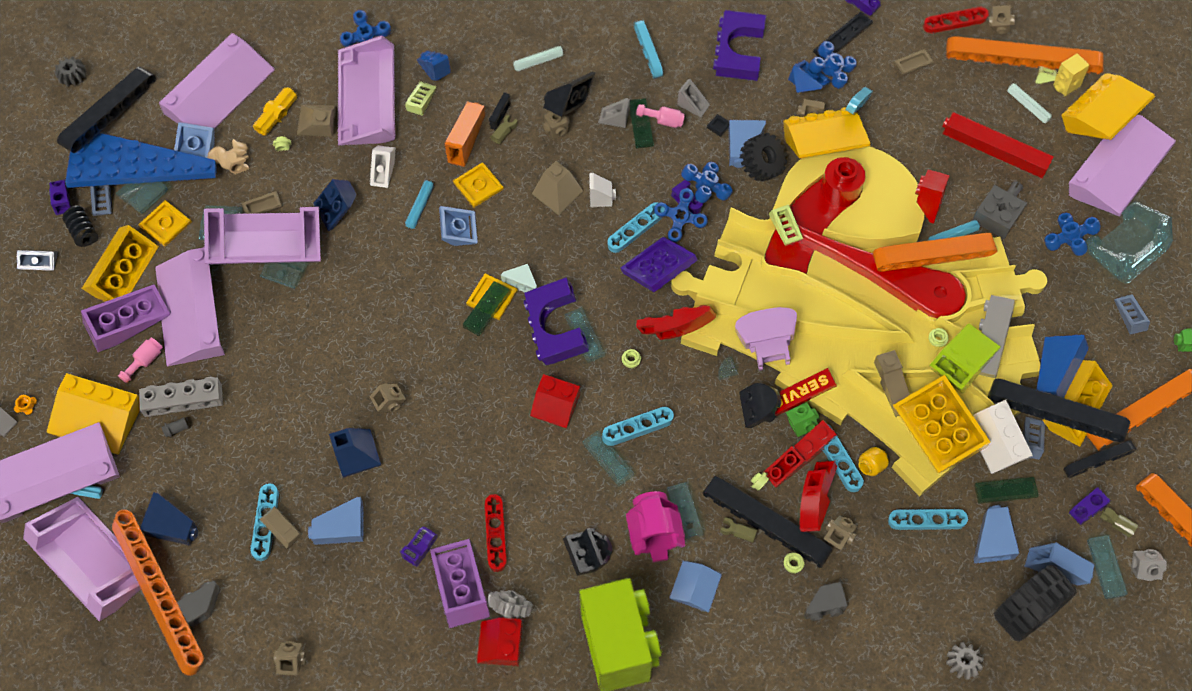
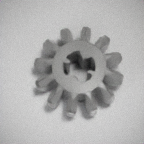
[946,643,983,680]

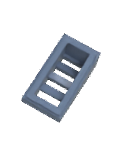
[90,185,112,216]
[1114,295,1150,334]
[1023,417,1045,460]

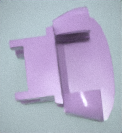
[735,307,797,371]

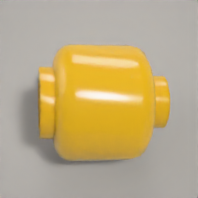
[859,447,889,476]

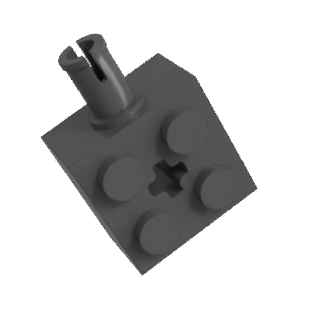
[972,181,1027,239]

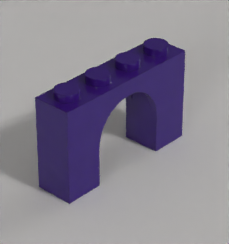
[713,10,766,81]
[524,278,589,365]

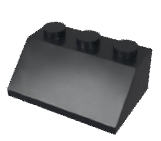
[543,71,596,117]

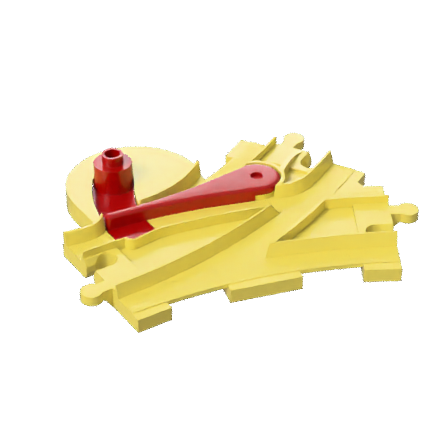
[671,147,1047,497]

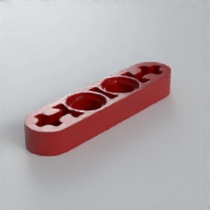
[923,7,989,33]
[485,494,507,572]

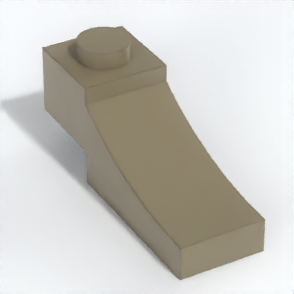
[874,350,910,417]

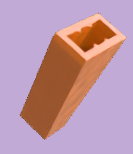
[445,102,485,167]

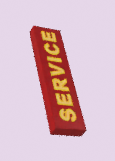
[774,368,837,416]

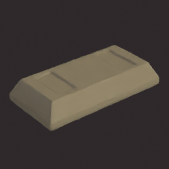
[894,49,933,75]
[241,191,282,214]
[259,506,302,548]

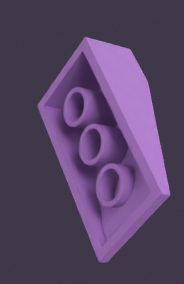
[81,285,170,352]
[430,539,490,628]

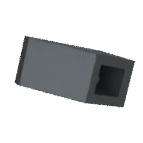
[177,581,220,627]
[804,582,847,621]

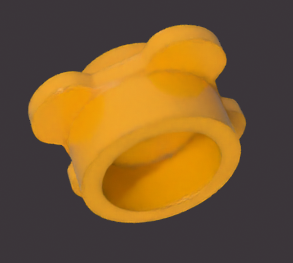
[14,395,37,415]

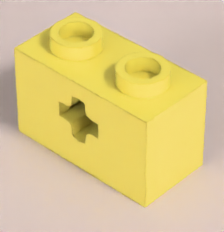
[1053,54,1089,96]

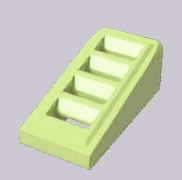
[405,82,436,116]
[769,204,803,245]

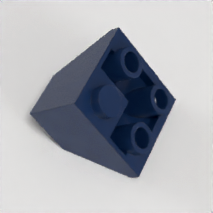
[313,179,357,231]
[329,428,381,478]

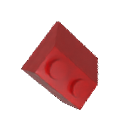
[915,170,950,224]
[530,374,580,429]
[477,618,523,666]

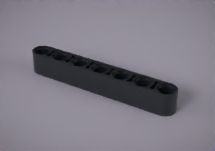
[57,66,156,153]
[987,379,1130,442]
[703,476,832,568]

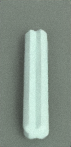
[513,46,563,71]
[1007,83,1052,123]

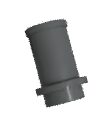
[161,417,188,438]

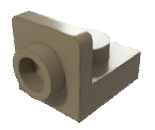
[797,99,825,117]

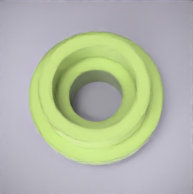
[273,137,291,151]
[928,328,948,347]
[622,349,641,368]
[751,472,769,491]
[784,553,804,573]

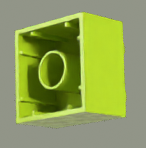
[579,578,661,691]

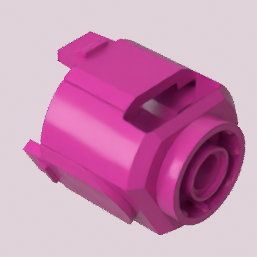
[626,491,685,562]

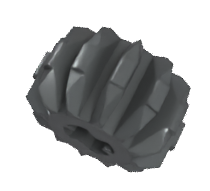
[54,56,86,87]

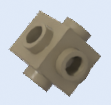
[989,5,1015,34]
[543,112,570,140]
[369,383,406,412]
[824,515,857,550]
[274,641,306,675]

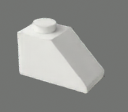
[370,146,395,188]
[589,173,616,207]

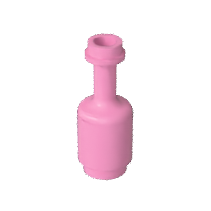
[636,104,684,128]
[118,337,163,383]

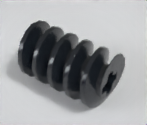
[62,205,98,247]

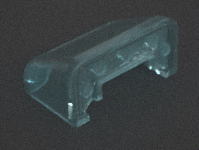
[1086,201,1173,284]

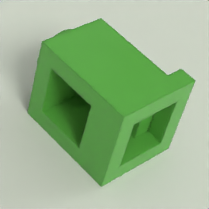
[1174,329,1192,352]

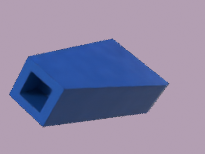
[1037,335,1089,398]

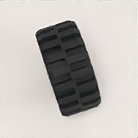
[994,565,1077,642]

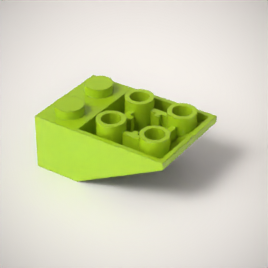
[930,323,1001,393]

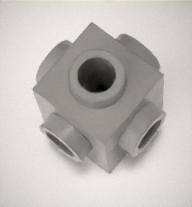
[1131,549,1167,581]

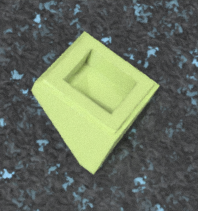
[1035,67,1057,84]

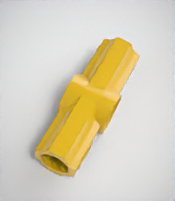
[253,87,298,136]

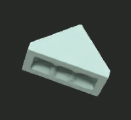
[501,264,537,292]

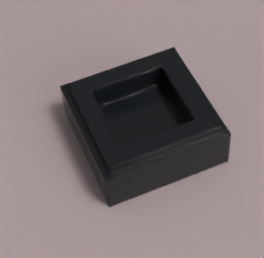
[707,114,729,137]

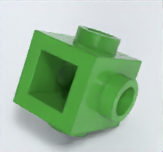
[786,402,819,437]

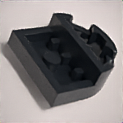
[739,383,781,428]
[563,528,612,576]

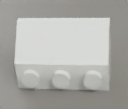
[973,400,1033,474]

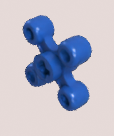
[340,10,391,47]
[809,41,857,89]
[681,162,732,203]
[654,188,708,242]
[1044,213,1101,256]

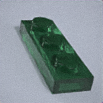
[629,98,653,149]
[463,281,510,336]
[974,477,1039,504]

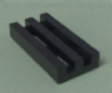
[489,92,511,130]

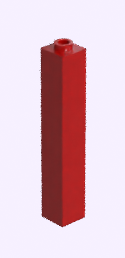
[942,112,1054,179]

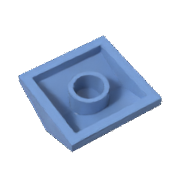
[174,122,214,158]
[439,206,478,246]
[670,561,722,613]

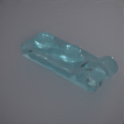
[667,482,703,541]

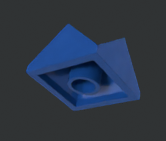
[788,60,832,92]

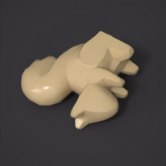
[207,139,249,174]

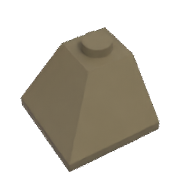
[297,105,337,136]
[532,161,583,215]

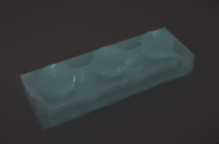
[564,307,605,363]
[582,430,634,487]
[1087,535,1127,599]

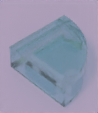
[718,357,738,380]

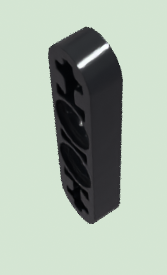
[1063,440,1137,478]

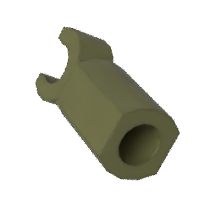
[490,115,518,145]
[1100,507,1138,538]
[720,518,757,543]

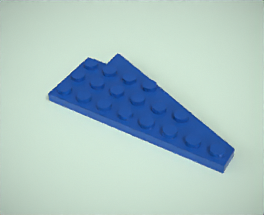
[65,133,217,188]

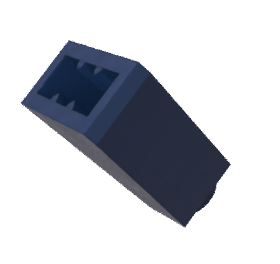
[140,492,198,546]

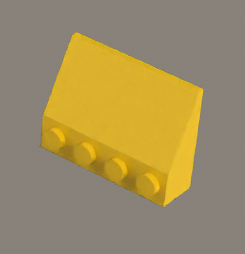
[1061,74,1155,140]
[783,107,870,159]
[47,373,140,455]
[893,375,990,474]

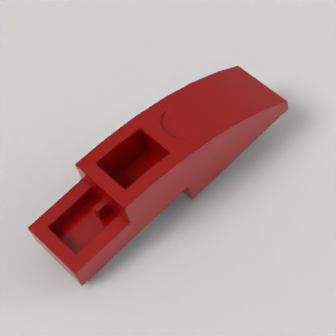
[636,305,716,340]
[764,420,837,488]
[800,461,837,532]

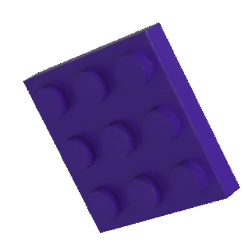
[620,237,697,292]

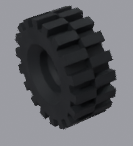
[740,133,787,182]

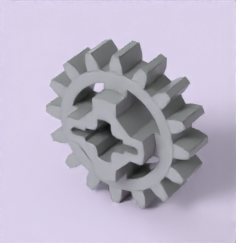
[487,590,533,618]

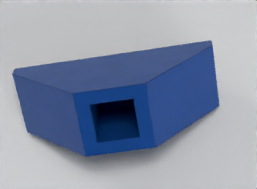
[417,50,451,81]

